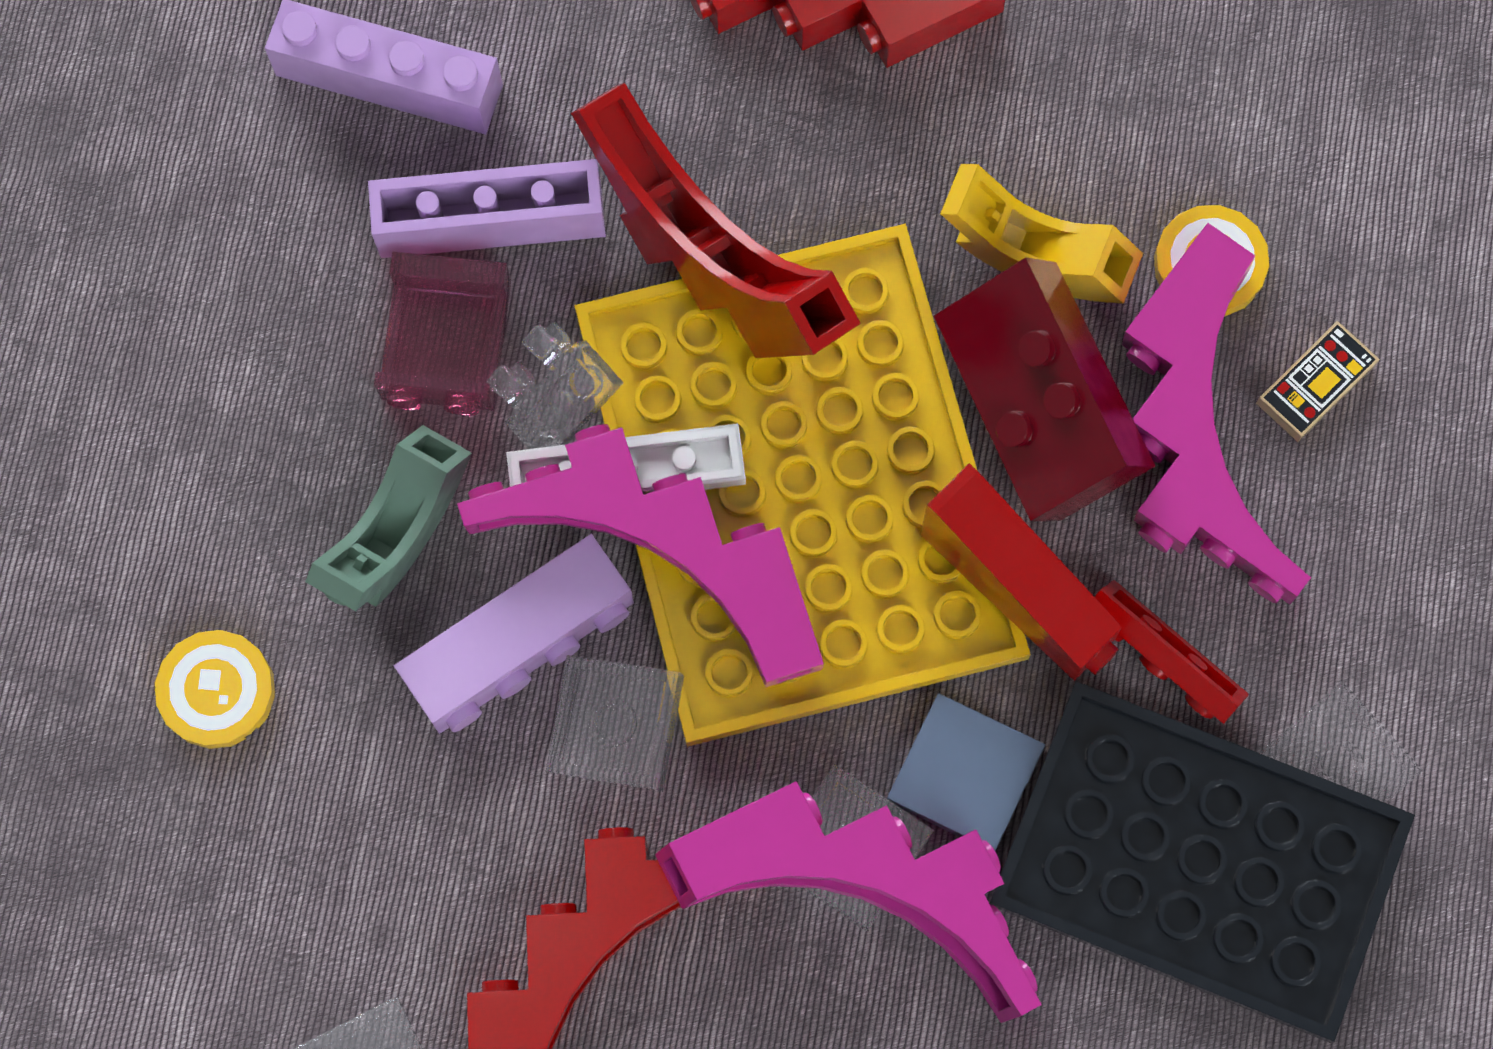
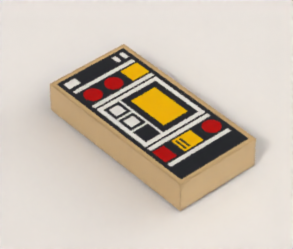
[1256,321,1380,442]

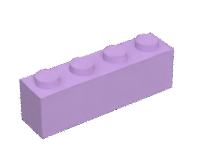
[265,0,503,135]
[368,159,606,258]
[393,533,634,734]

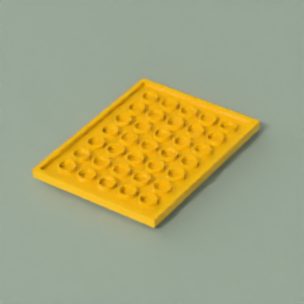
[574,223,1031,747]

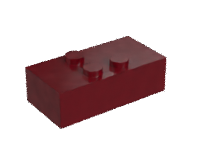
[933,257,1155,521]

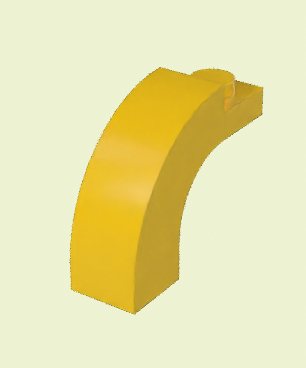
[940,164,1143,304]

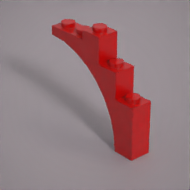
[690,0,1005,68]
[571,83,861,358]
[467,827,681,1049]

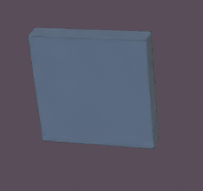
[886,693,1046,850]

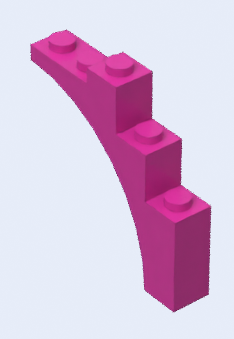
[1122,223,1311,605]
[457,424,824,687]
[655,781,1042,1023]

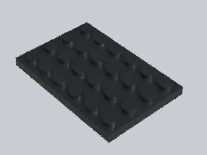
[989,681,1415,1043]

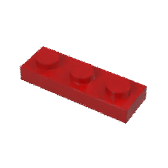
[1095,580,1249,724]

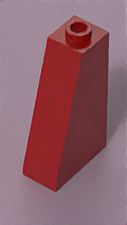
[920,463,1122,681]

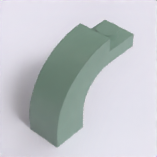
[305,425,472,611]

